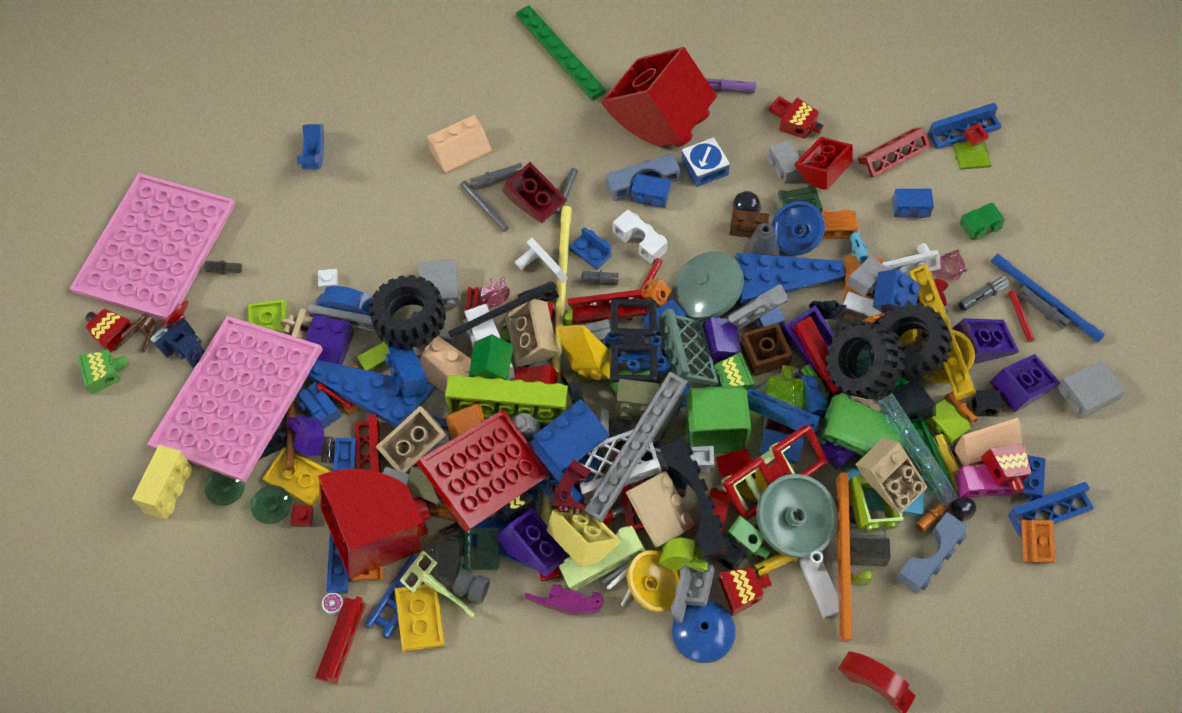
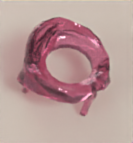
[937,249,967,280]
[480,277,510,307]

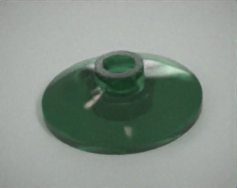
[204,472,245,506]
[251,485,292,524]

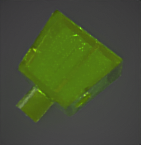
[765,365,804,410]

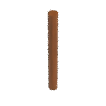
[286,401,296,471]

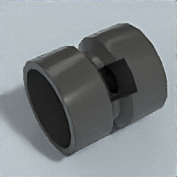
[452,568,491,604]

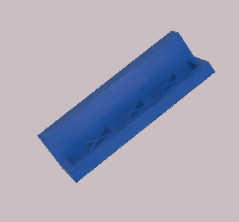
[928,103,1001,149]
[747,389,820,433]
[529,439,585,505]
[1008,482,1094,537]

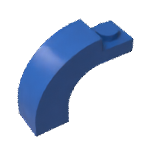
[297,124,324,169]
[316,286,373,316]

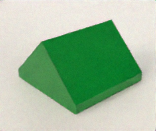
[468,334,513,380]

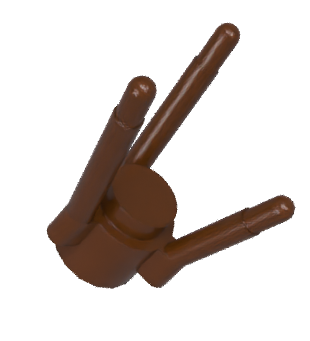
[113,314,156,353]

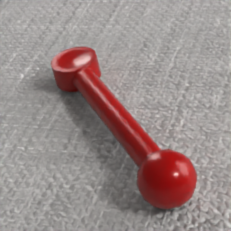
[317,383,353,409]

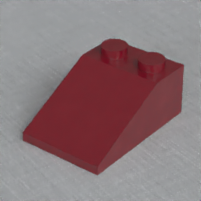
[502,162,567,224]

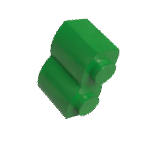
[959,203,1005,240]

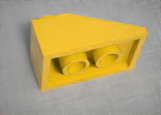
[556,325,610,380]

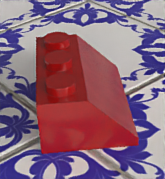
[795,137,853,190]

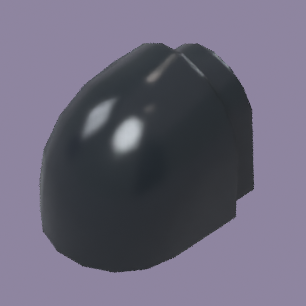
[951,497,976,522]

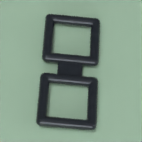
[610,299,658,383]

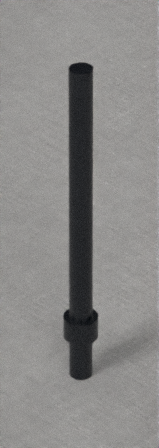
[448,282,556,338]

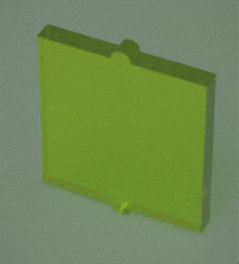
[954,142,991,170]

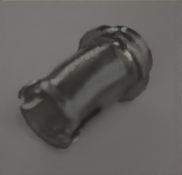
[321,437,335,463]

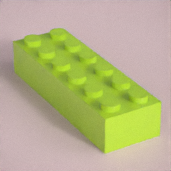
[445,374,569,424]

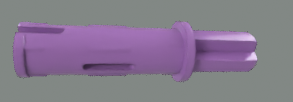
[706,78,756,93]

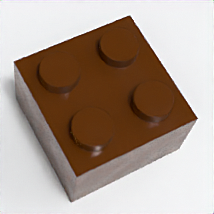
[740,323,792,376]

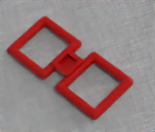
[723,425,828,521]

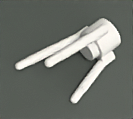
[602,560,632,607]

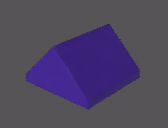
[703,317,742,364]

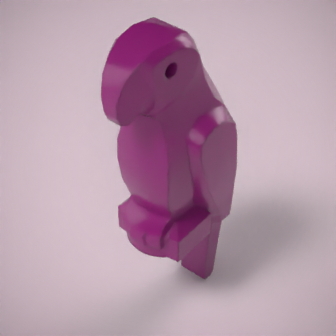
[524,584,604,615]

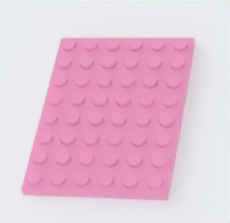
[69,173,236,320]
[147,316,323,483]

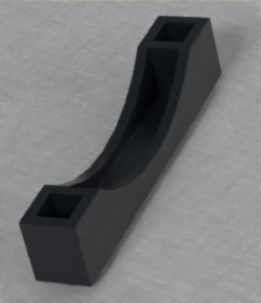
[660,437,731,563]

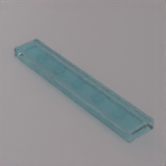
[877,393,959,506]

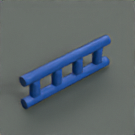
[365,554,435,639]

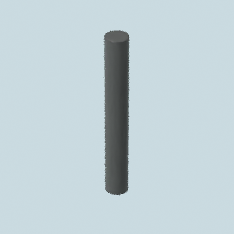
[555,168,578,214]

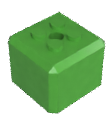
[684,386,751,454]

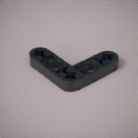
[561,369,585,405]

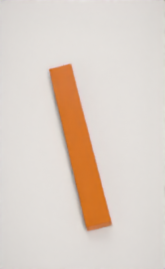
[836,472,852,643]

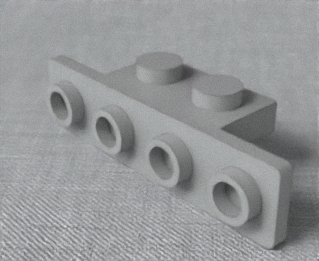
[722,284,789,330]
[671,542,715,623]

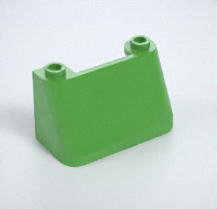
[817,393,908,456]

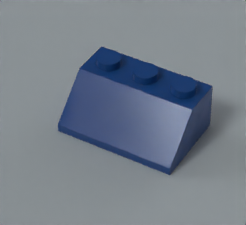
[533,399,610,473]

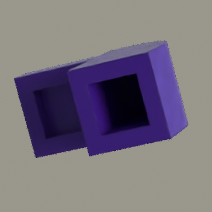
[285,415,324,456]

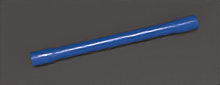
[991,253,1105,343]

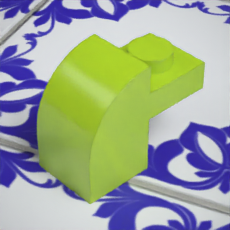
[659,538,708,572]

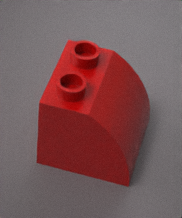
[601,47,717,147]
[318,469,430,579]

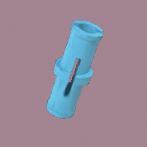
[849,232,869,264]

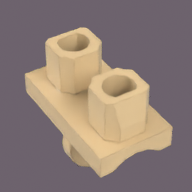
[280,308,313,340]

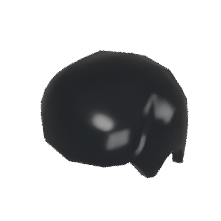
[732,191,761,213]

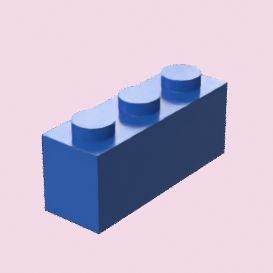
[385,345,427,397]

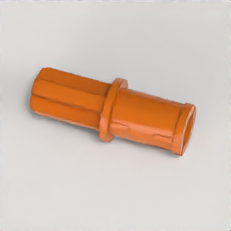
[944,391,978,426]
[915,499,950,533]

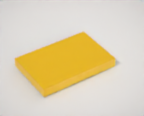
[262,447,331,507]
[395,584,445,653]

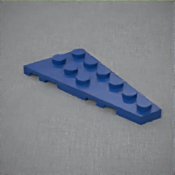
[734,253,846,304]
[307,360,435,427]

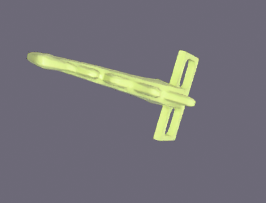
[400,551,475,617]

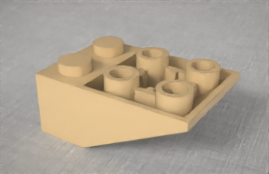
[855,437,927,515]

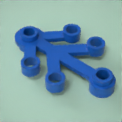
[605,328,670,374]

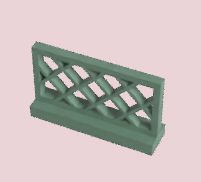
[657,308,718,386]

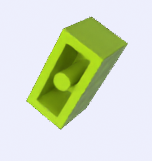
[924,399,972,448]

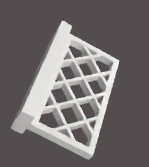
[577,430,663,500]

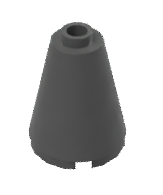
[743,223,780,256]

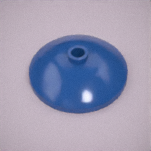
[771,201,825,256]
[672,600,736,663]

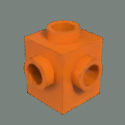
[642,279,671,309]

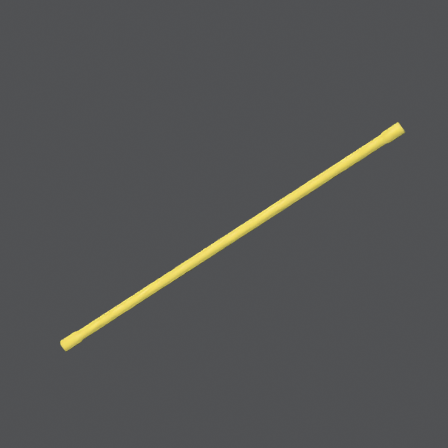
[541,206,572,526]

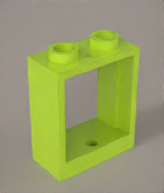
[848,475,904,532]

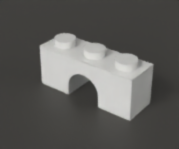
[613,210,668,265]

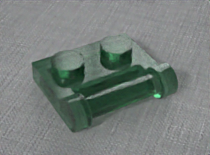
[778,185,823,212]
[461,527,500,570]

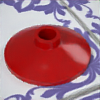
[160,300,189,328]

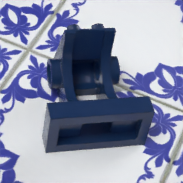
[154,318,205,368]

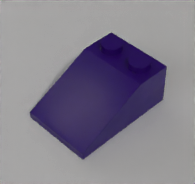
[781,305,835,374]
[306,315,354,365]
[952,318,1019,363]
[989,354,1060,412]
[495,508,570,577]

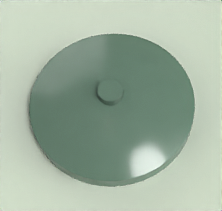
[672,251,744,321]
[757,474,838,558]

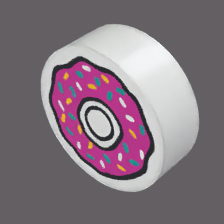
[322,593,344,615]

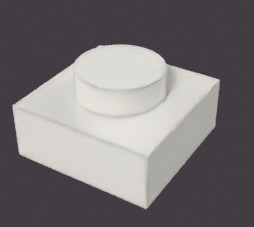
[318,269,338,290]

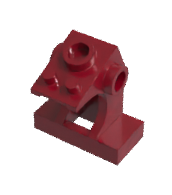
[552,460,591,515]

